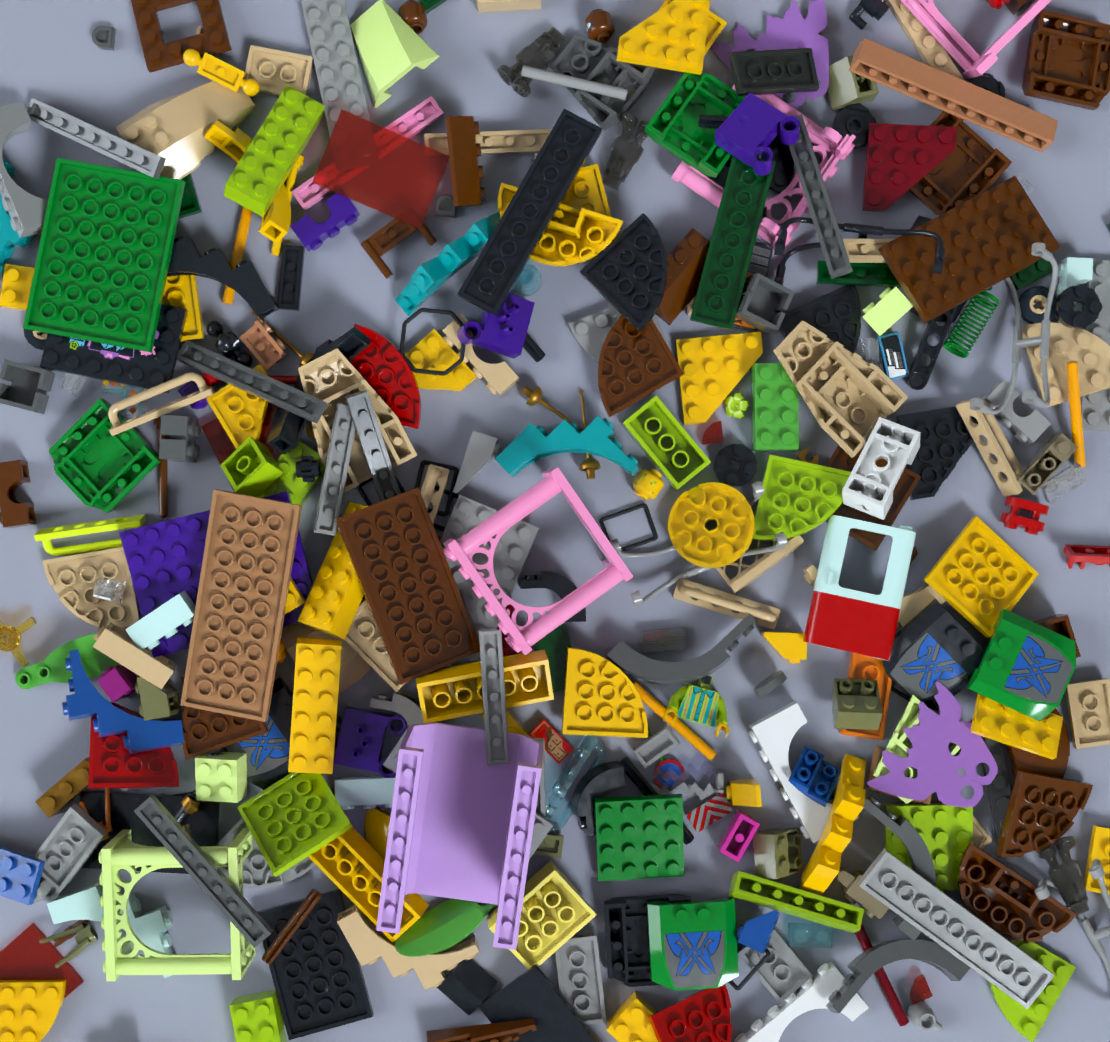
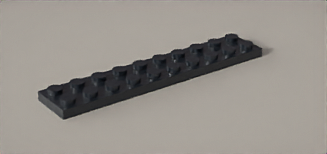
[457,109,602,317]

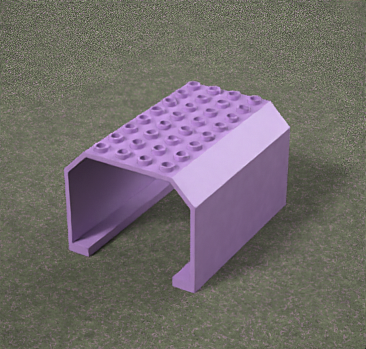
[376,722,544,950]

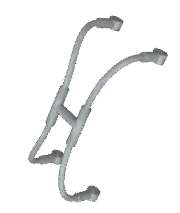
[970,242,1058,415]
[609,481,788,606]
[1034,859,1110,980]

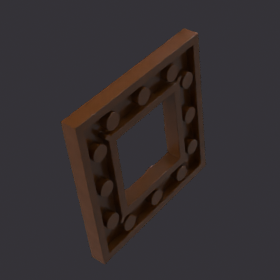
[131,0,232,73]

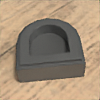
[92,26,116,51]
[434,194,457,218]

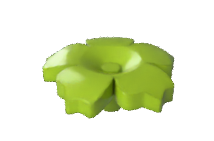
[725,393,750,419]

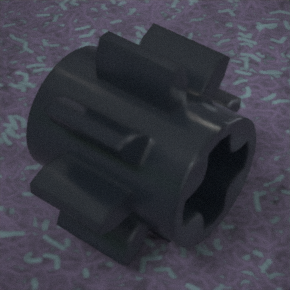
[296,455,321,482]

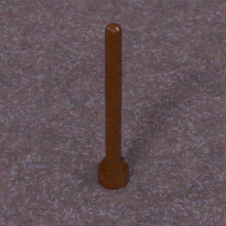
[154,416,168,519]

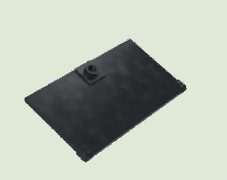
[80,791,220,874]
[479,964,597,1042]

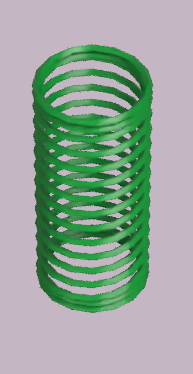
[943,291,1000,358]

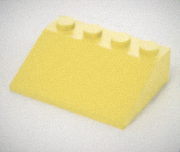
[486,861,597,969]

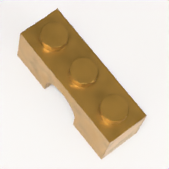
[35,757,89,818]

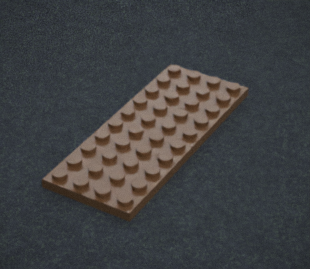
[180,489,302,722]

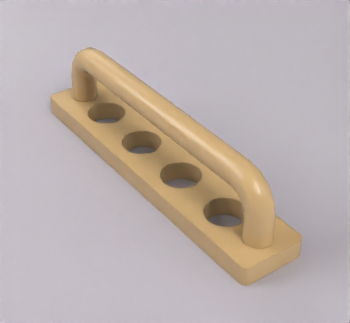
[108,372,214,436]
[956,397,1023,497]
[421,464,450,526]
[672,579,780,629]

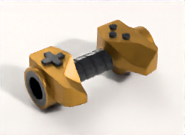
[174,794,200,827]

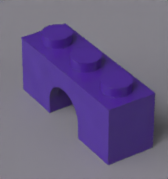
[290,189,360,252]

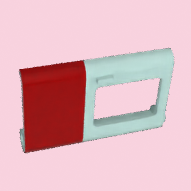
[803,515,916,661]

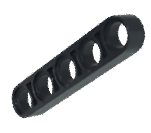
[906,306,958,390]

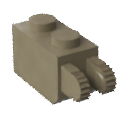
[836,867,889,919]

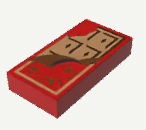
[529,718,574,764]

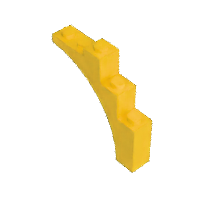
[800,753,866,896]

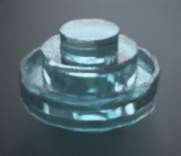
[513,264,542,296]

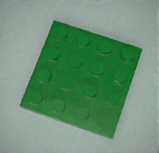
[595,794,684,881]

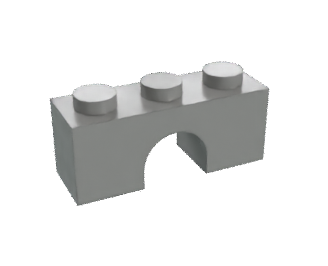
[983,380,1051,444]

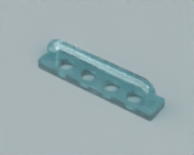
[546,735,606,831]

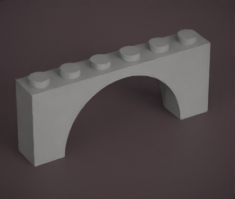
[0,102,48,238]

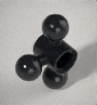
[206,320,252,367]

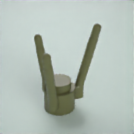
[40,924,98,968]

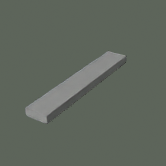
[313,403,355,536]
[479,629,510,765]

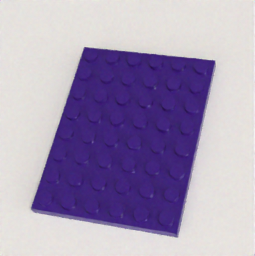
[119,491,313,657]

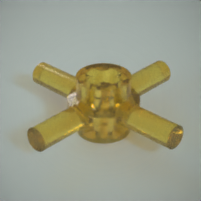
[0,617,37,667]

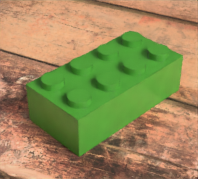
[751,363,799,452]

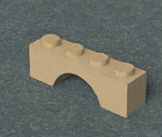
[442,313,519,397]

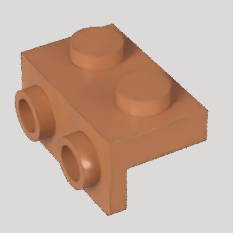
[239,319,287,371]

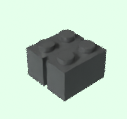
[736,273,795,334]
[0,359,55,415]
[159,415,201,463]

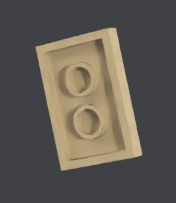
[244,45,314,96]
[1065,678,1110,749]

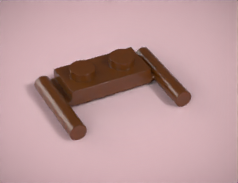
[360,206,437,279]

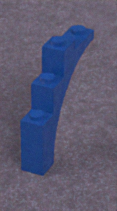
[62,650,185,754]

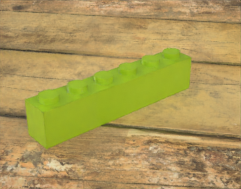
[728,871,864,934]

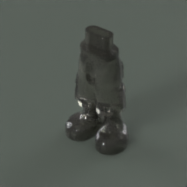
[497,27,565,97]
[603,112,649,190]
[1036,836,1090,915]

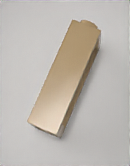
[93,623,177,690]

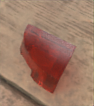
[702,421,724,445]
[909,974,933,1005]

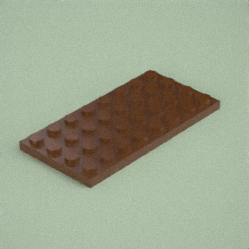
[878,176,1061,324]
[335,487,480,685]

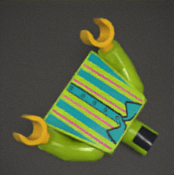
[662,675,729,738]

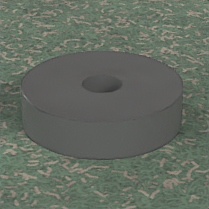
[754,670,787,697]

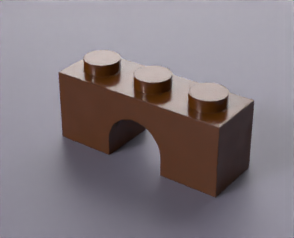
[0,460,36,528]

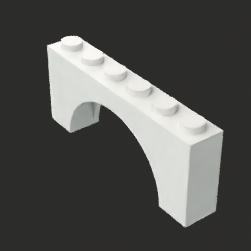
[748,701,859,843]
[734,961,869,1042]

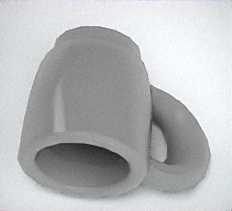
[907,1001,943,1032]

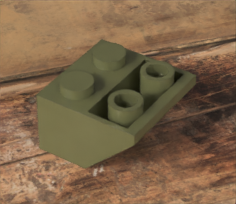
[827,55,879,111]
[135,677,182,721]
[832,678,883,730]
[753,828,803,879]

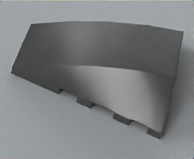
[550,34,655,131]

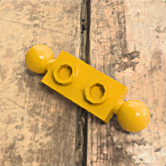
[183,49,260,96]

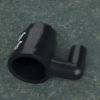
[849,0,890,30]

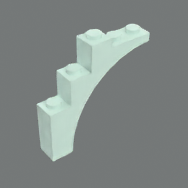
[47,883,173,978]

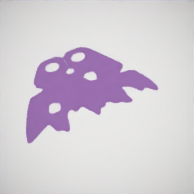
[711,0,829,109]
[867,681,998,807]

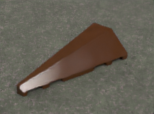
[427,1018,536,1042]

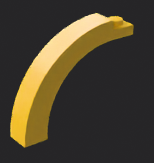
[204,120,291,244]

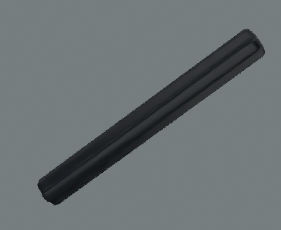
[619,757,694,845]

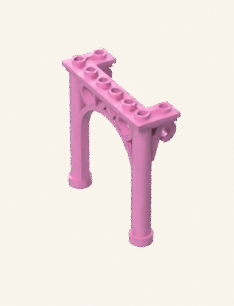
[671,84,856,251]

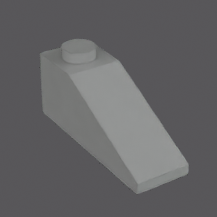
[453,431,501,494]

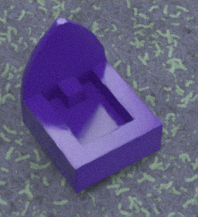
[178,381,208,409]

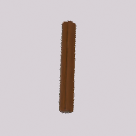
[262,889,322,964]

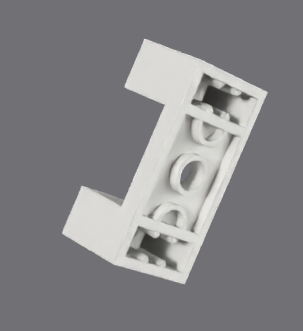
[842,417,921,520]

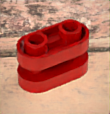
[1000,496,1049,535]

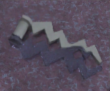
[648,760,725,800]

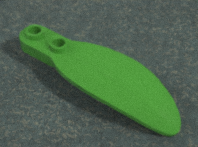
[15,633,119,689]
[395,898,498,957]

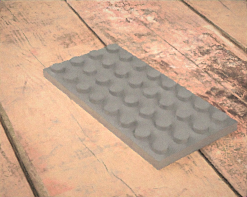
[440,495,539,669]

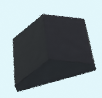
[437,959,497,1015]

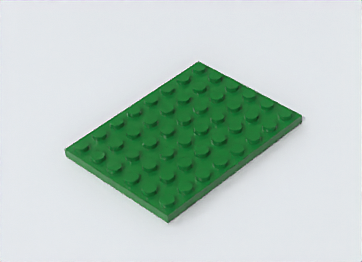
[23,158,186,353]

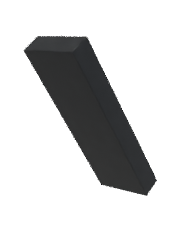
[277,245,305,311]

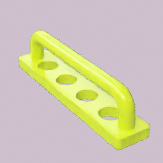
[34,514,146,556]

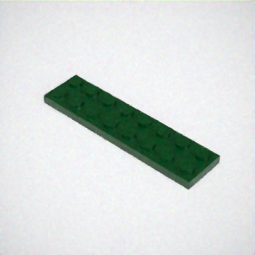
[690,156,776,331]

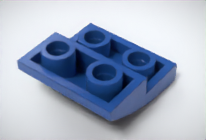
[788,746,841,807]

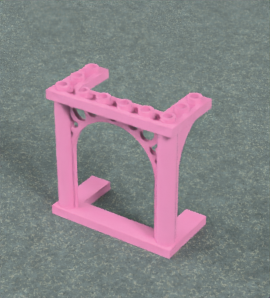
[900,0,1051,80]
[442,467,634,655]

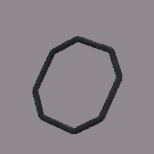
[399,308,467,376]

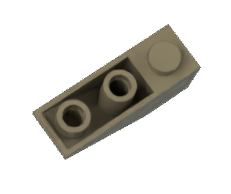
[1017,433,1078,495]

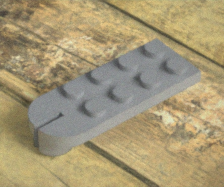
[33,803,108,903]

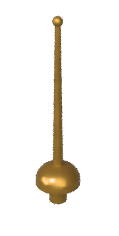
[251,311,315,367]
[521,386,584,431]
[579,389,601,479]

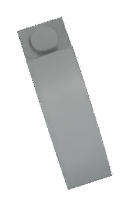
[369,692,424,727]

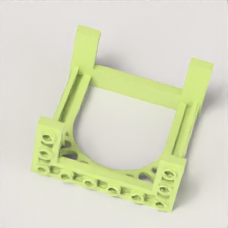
[99,828,256,981]

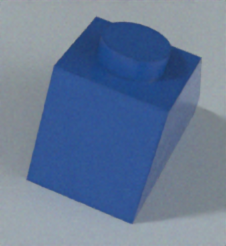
[736,910,781,954]

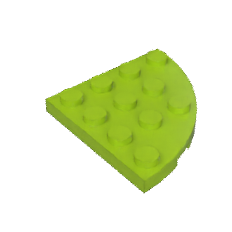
[753,455,851,541]
[989,940,1076,1042]

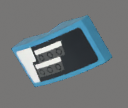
[877,331,909,380]

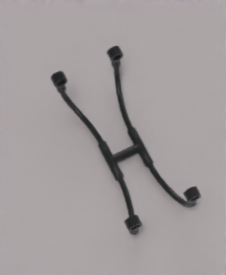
[774,217,945,286]

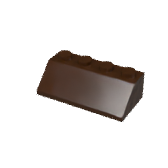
[445,116,486,207]
[655,228,710,325]

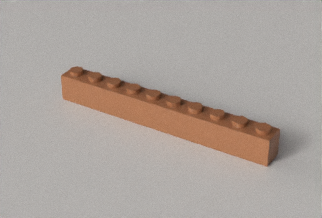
[849,38,1058,152]

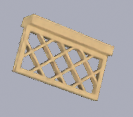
[715,514,804,595]

